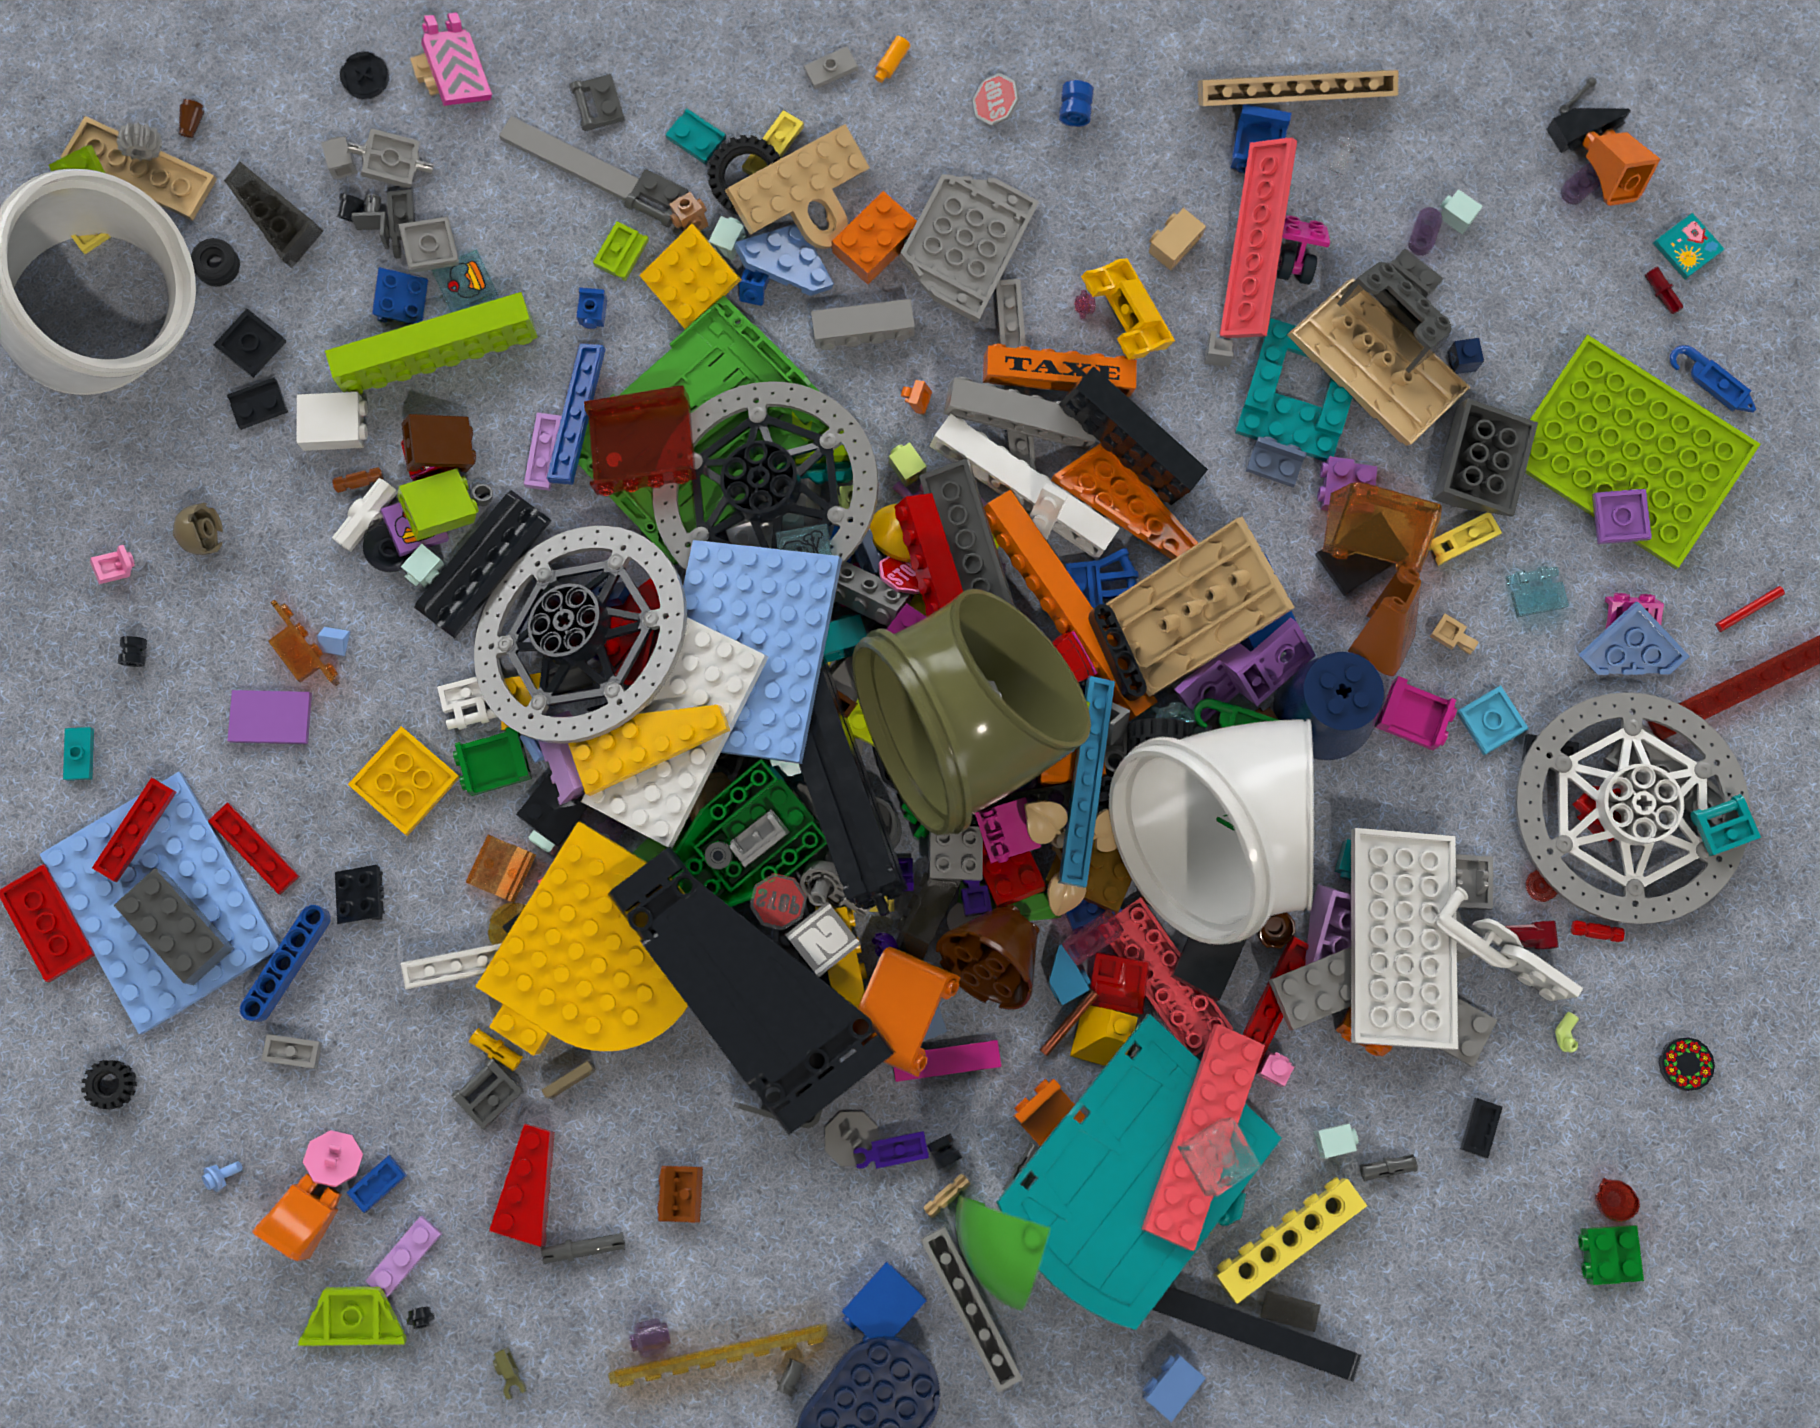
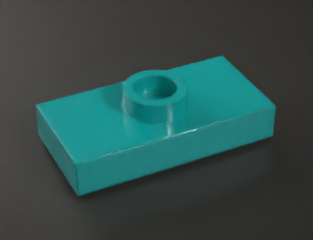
[63,727,94,781]

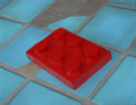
[982,841,1047,908]

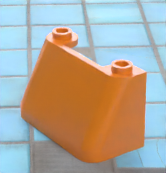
[853,947,960,1077]

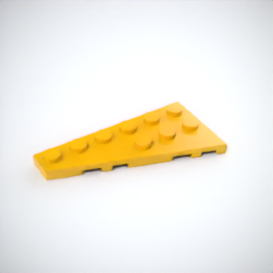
[568,704,731,796]

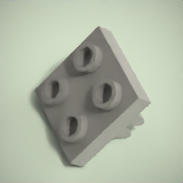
[928,826,983,881]
[1456,854,1493,910]

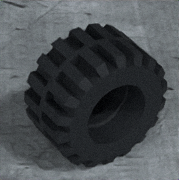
[1127,718,1193,755]

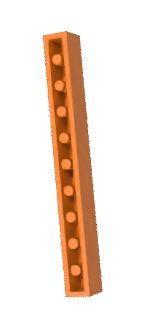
[984,490,1158,722]

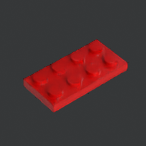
[0,864,95,983]

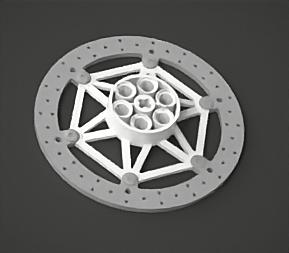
[1515,693,1751,924]

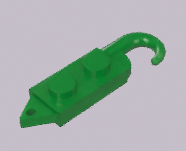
[1193,698,1280,728]

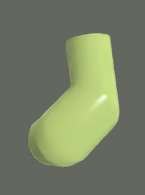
[1555,1012,1579,1053]

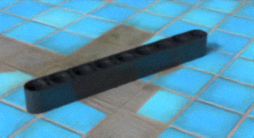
[1152,1286,1361,1382]

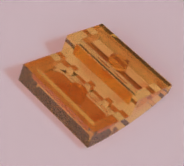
[465,834,536,903]

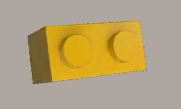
[489,1005,552,1056]

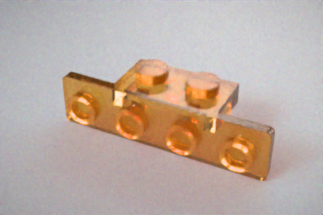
[268,599,340,686]

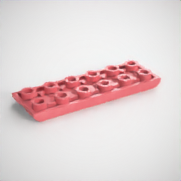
[1098,897,1234,1056]

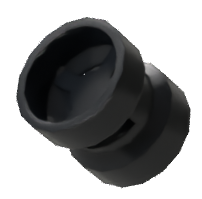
[118,636,147,667]
[927,1133,962,1169]

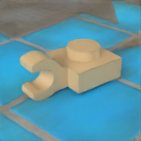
[410,53,439,96]
[1430,614,1479,655]

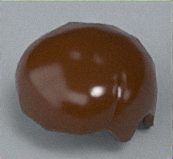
[1256,912,1296,949]

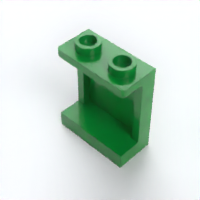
[453,727,532,796]

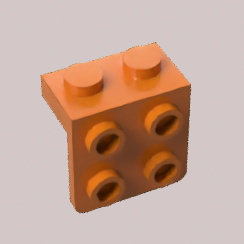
[1013,1079,1086,1147]

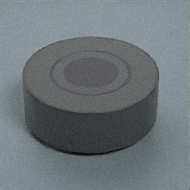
[705,842,733,869]

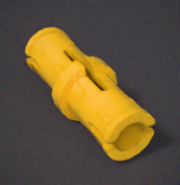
[469,1028,523,1071]

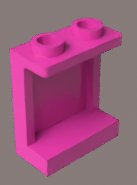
[1375,676,1457,751]

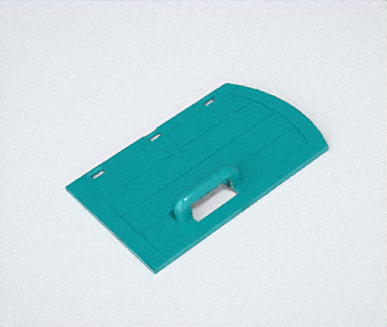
[996,1014,1282,1330]

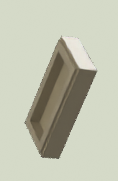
[541,1061,596,1099]

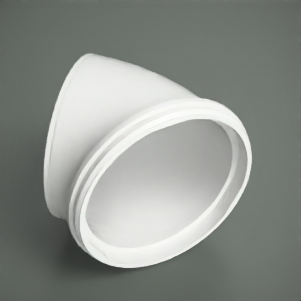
[0,169,196,395]
[1109,719,1313,944]

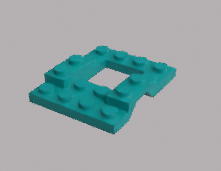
[1235,318,1353,462]

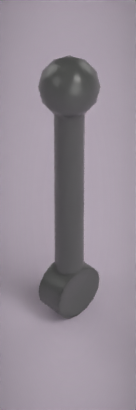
[1559,77,1597,114]

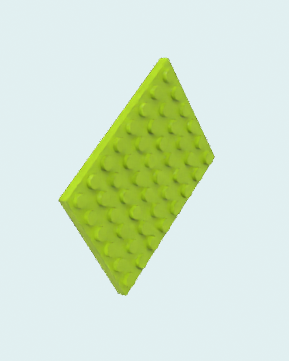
[1525,334,1761,570]

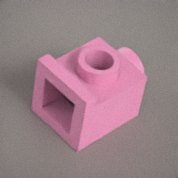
[1256,1050,1294,1087]

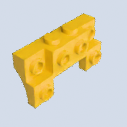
[1081,258,1175,360]

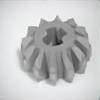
[117,122,162,161]

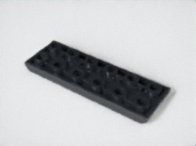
[414,490,552,639]

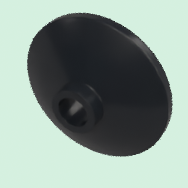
[363,524,414,572]

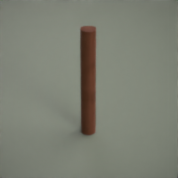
[1039,989,1099,1056]

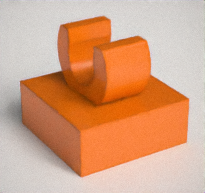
[900,380,932,415]

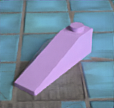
[1305,884,1351,965]

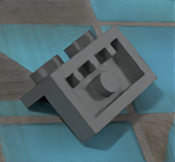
[1390,248,1444,298]

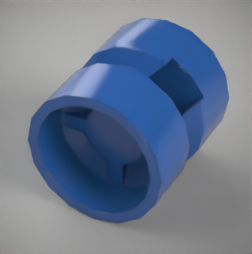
[1059,80,1094,127]

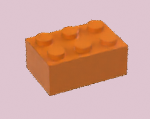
[832,191,917,285]

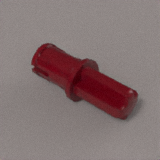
[1644,267,1683,314]

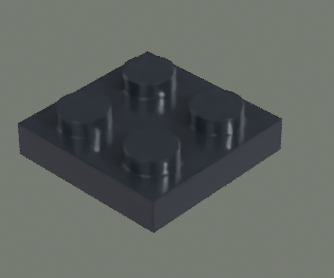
[213,308,287,378]

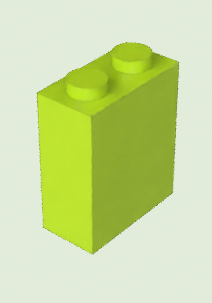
[397,468,478,541]

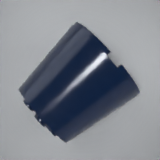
[1273,652,1384,761]

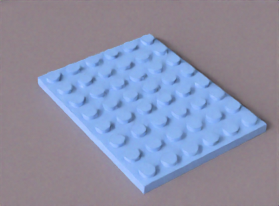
[683,540,842,764]
[39,772,280,1035]

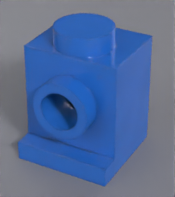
[576,287,607,329]

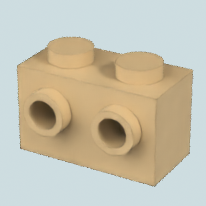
[1148,208,1206,271]

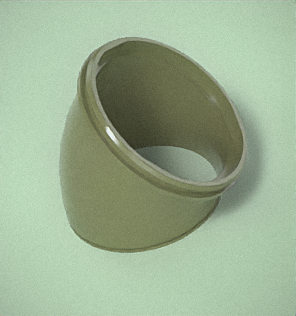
[852,589,1091,836]

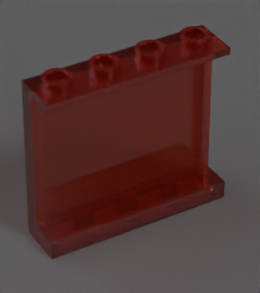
[584,385,696,496]

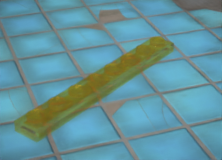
[608,1322,829,1388]

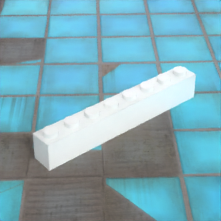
[930,414,1119,560]

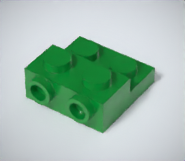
[1578,1225,1644,1285]

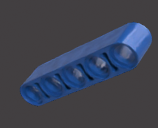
[240,905,331,1022]

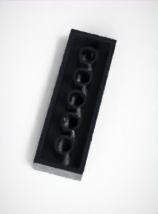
[1058,366,1208,505]

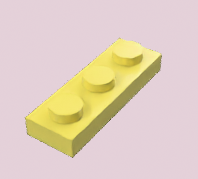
[742,110,804,175]

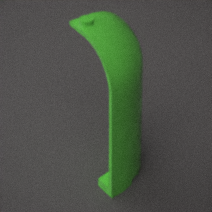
[955,1195,1050,1312]

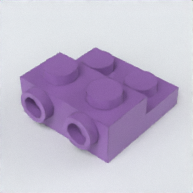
[1317,456,1377,517]

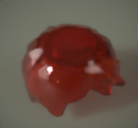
[1595,1178,1640,1222]

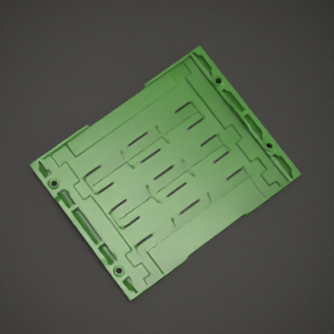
[578,296,829,565]

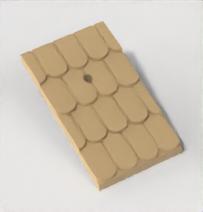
[1287,278,1470,446]
[1105,517,1295,697]

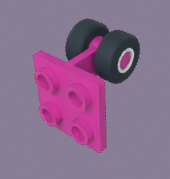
[1276,216,1330,285]

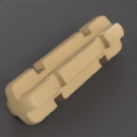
[924,1174,970,1218]

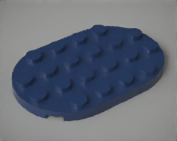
[796,1336,940,1428]

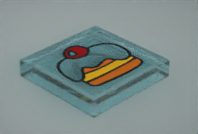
[431,249,498,313]

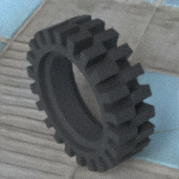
[707,135,781,215]

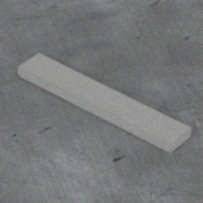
[499,116,639,201]

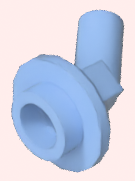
[202,1161,242,1192]

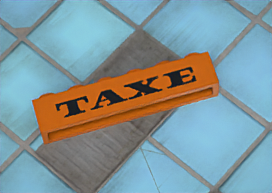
[983,344,1137,397]

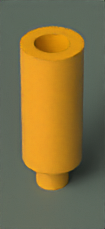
[874,36,911,83]

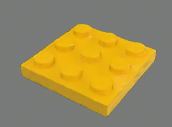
[639,224,742,329]
[347,726,459,836]

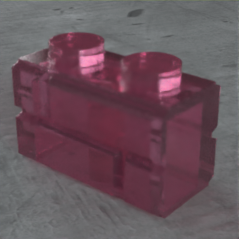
[1062,909,1124,966]

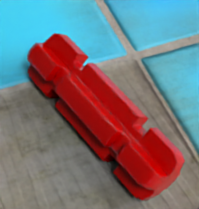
[1571,920,1625,942]

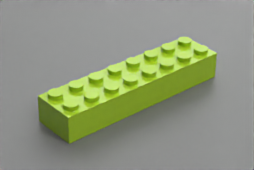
[325,292,538,394]

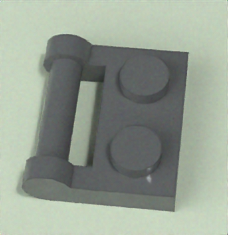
[569,74,625,131]
[624,169,689,228]
[451,1058,524,1130]

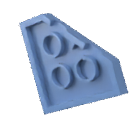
[734,224,834,296]
[1578,601,1690,675]

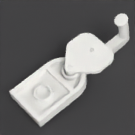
[1437,887,1583,1001]

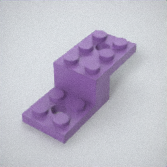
[1174,618,1316,722]

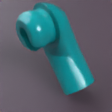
[1218,1192,1247,1226]

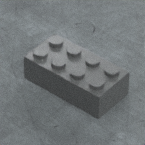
[113,868,234,985]

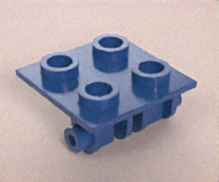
[372,267,428,324]

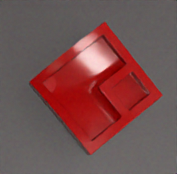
[1090,952,1150,1014]

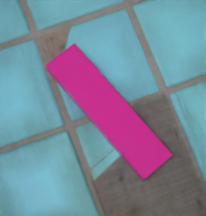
[894,1040,1002,1082]

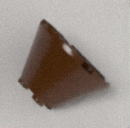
[936,904,1040,1010]

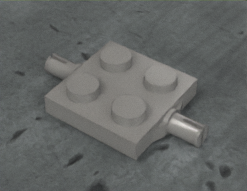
[347,128,434,189]

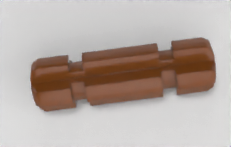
[332,467,384,493]

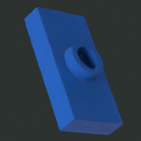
[346,1155,408,1213]

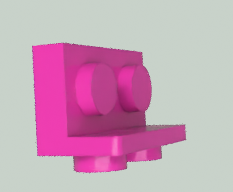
[1605,593,1664,629]

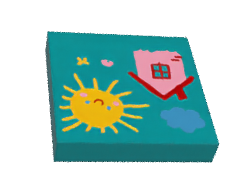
[1653,212,1725,280]

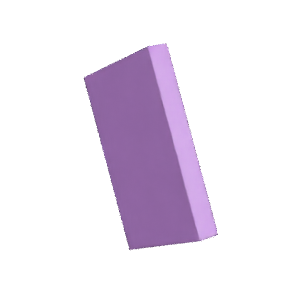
[227,690,312,744]

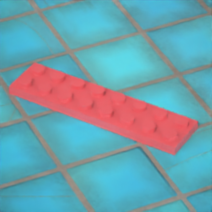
[1220,137,1297,338]
[1142,1024,1265,1251]

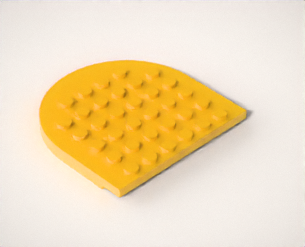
[475,821,688,1051]

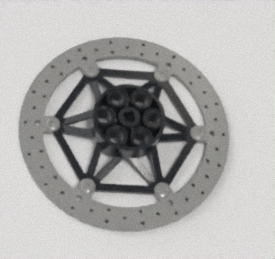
[653,382,879,571]
[474,526,687,744]

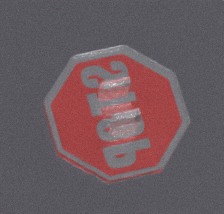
[750,873,807,930]

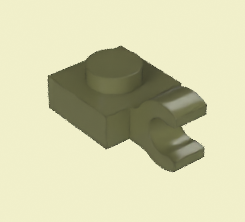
[493,1346,526,1400]

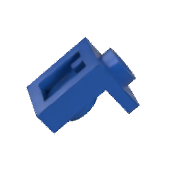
[739,268,770,306]

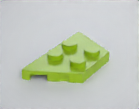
[298,1287,407,1346]

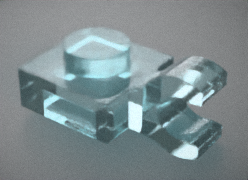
[1148,702,1195,723]

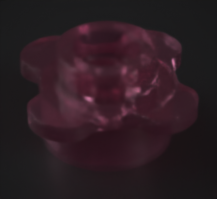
[1075,290,1096,319]

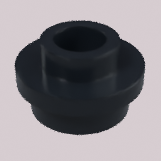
[406,1307,435,1329]

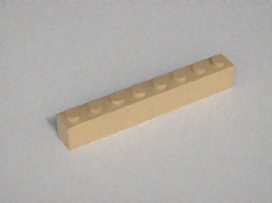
[1198,70,1399,106]

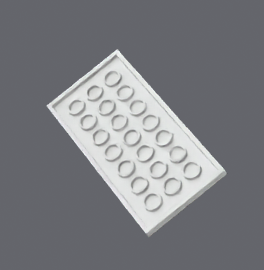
[581,617,769,848]
[1351,828,1458,1050]

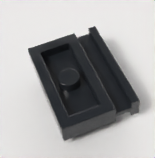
[227,377,288,430]

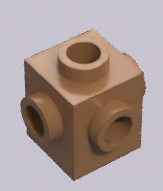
[669,192,709,232]

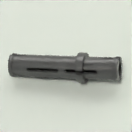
[541,1232,626,1265]

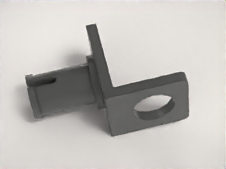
[352,194,390,249]

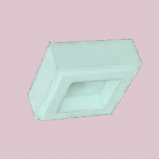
[528,830,559,856]

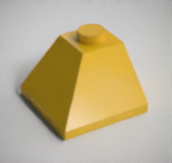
[1070,1006,1138,1066]

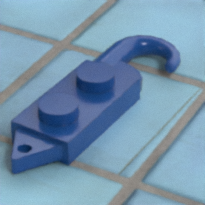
[1670,345,1756,413]

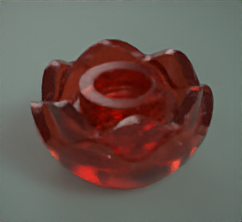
[1525,870,1558,902]

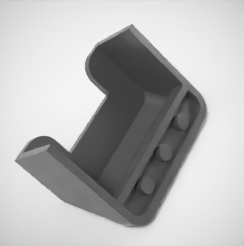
[1337,262,1452,373]

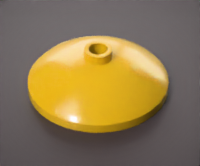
[869,503,910,562]

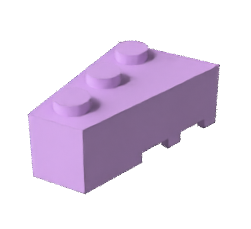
[539,710,585,805]

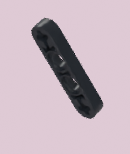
[1088,604,1147,701]

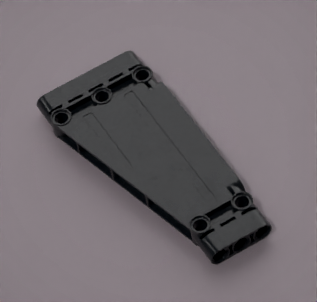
[608,847,895,1136]

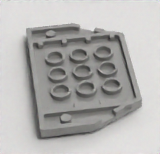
[899,174,1039,323]

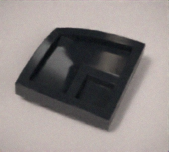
[516,774,589,847]

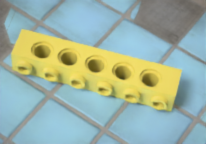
[1213,1177,1367,1304]

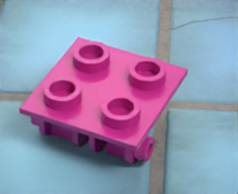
[975,797,1041,863]

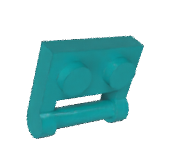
[1690,794,1761,856]

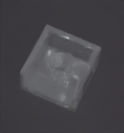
[1177,1118,1261,1196]

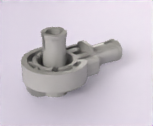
[800,861,871,917]

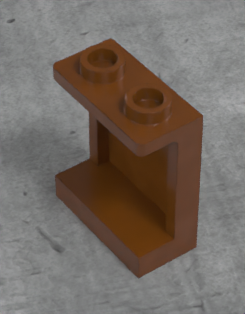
[401,414,476,472]

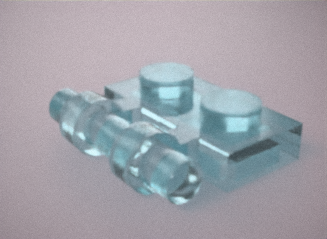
[1506,566,1569,618]

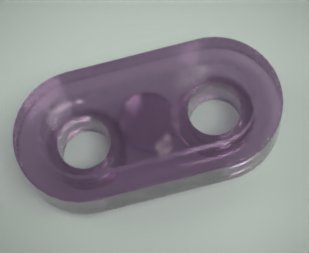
[1561,163,1601,205]
[1408,207,1443,256]

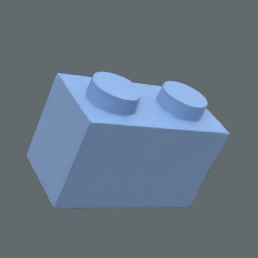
[1142,1353,1206,1422]

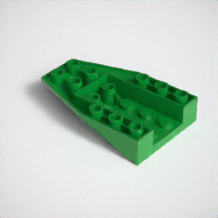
[671,758,827,907]

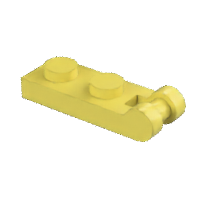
[1426,512,1502,566]

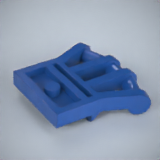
[1066,548,1139,609]

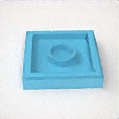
[1457,685,1529,755]

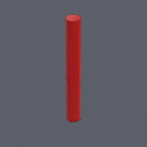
[1715,586,1785,632]

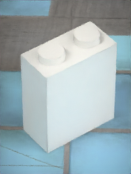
[297,392,368,451]

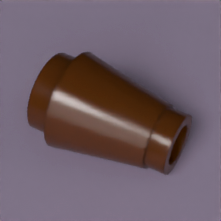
[179,99,205,139]

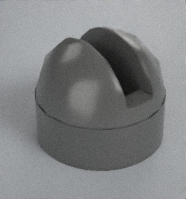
[472,484,493,507]

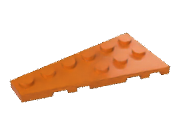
[1051,443,1198,560]

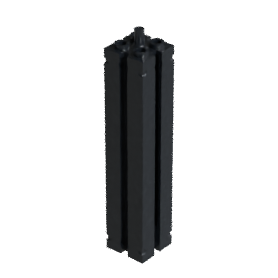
[799,657,908,917]

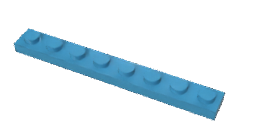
[1058,676,1115,888]

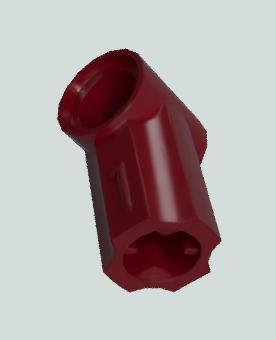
[1505,921,1559,950]

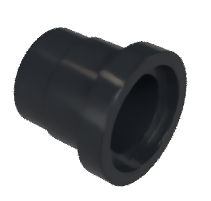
[337,193,365,223]

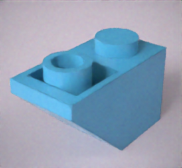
[1047,943,1091,1007]

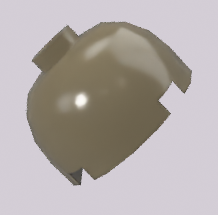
[173,503,223,555]

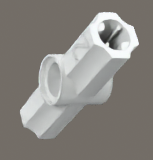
[332,478,398,552]

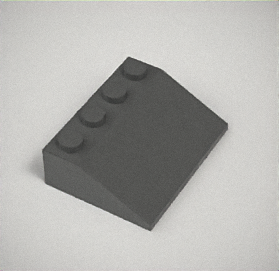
[1432,398,1538,517]

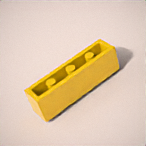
[827,906,867,1008]

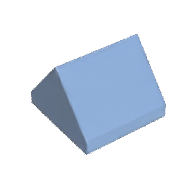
[317,627,350,656]

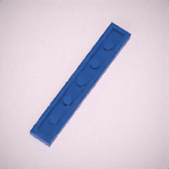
[546,343,606,485]

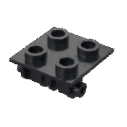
[335,864,385,924]

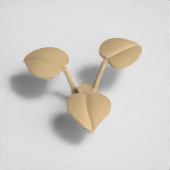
[1024,801,1117,916]

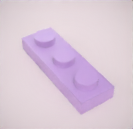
[524,413,562,491]
[366,1216,443,1298]

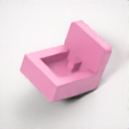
[90,545,134,584]

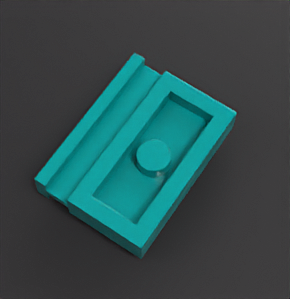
[665,108,726,165]

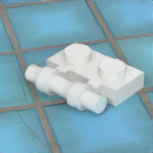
[437,677,497,730]

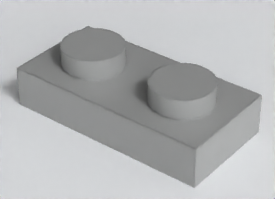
[261,1034,322,1069]

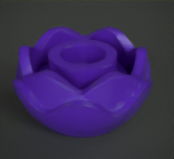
[872,932,899,957]

